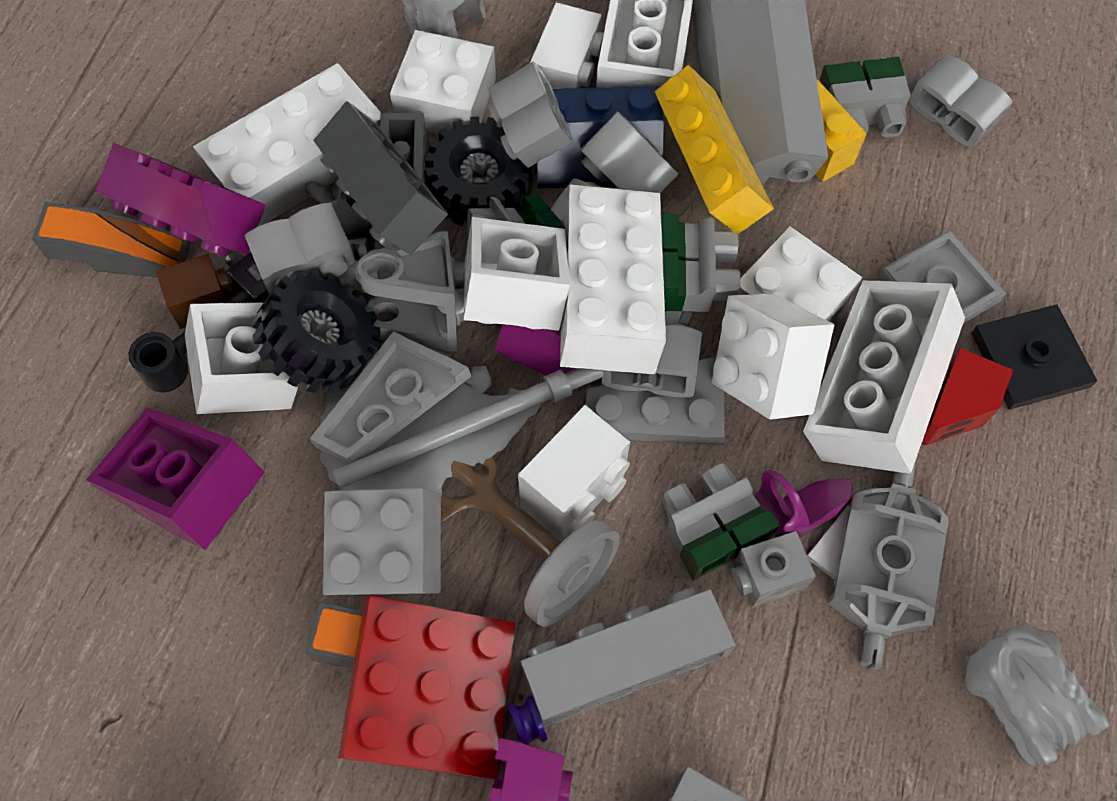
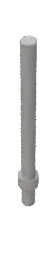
[332,368,604,489]

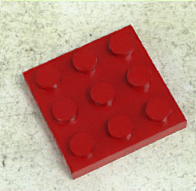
[338,595,515,780]

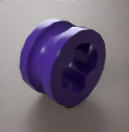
[508,695,548,745]

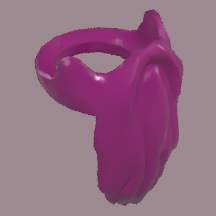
[753,470,853,538]

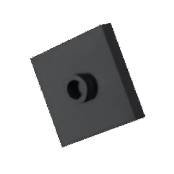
[971,304,1097,410]

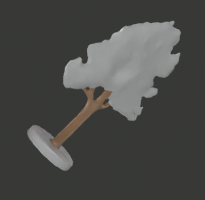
[319,348,620,627]

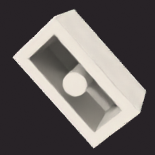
[530,3,604,89]

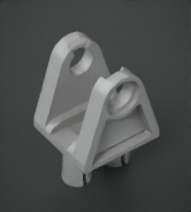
[357,231,470,351]

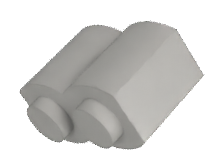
[909,55,1012,148]
[488,61,573,167]
[581,110,679,193]
[244,203,355,294]
[602,324,702,398]

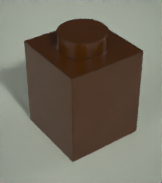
[156,254,234,329]

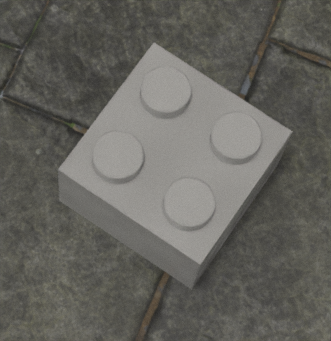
[323,488,441,595]

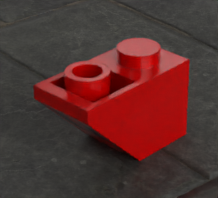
[921,348,1013,445]

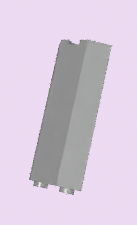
[693,0,828,186]

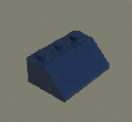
[537,86,664,189]

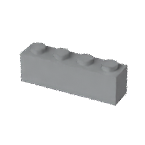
[521,588,736,728]

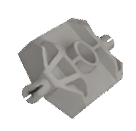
[828,463,949,670]

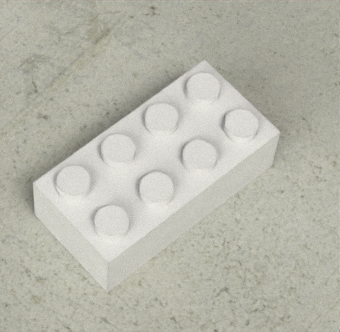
[596,0,693,88]
[193,63,381,226]
[560,185,666,374]
[803,280,965,474]

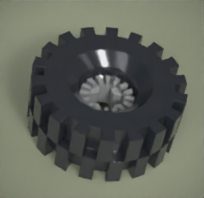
[425,116,533,226]
[252,270,381,393]

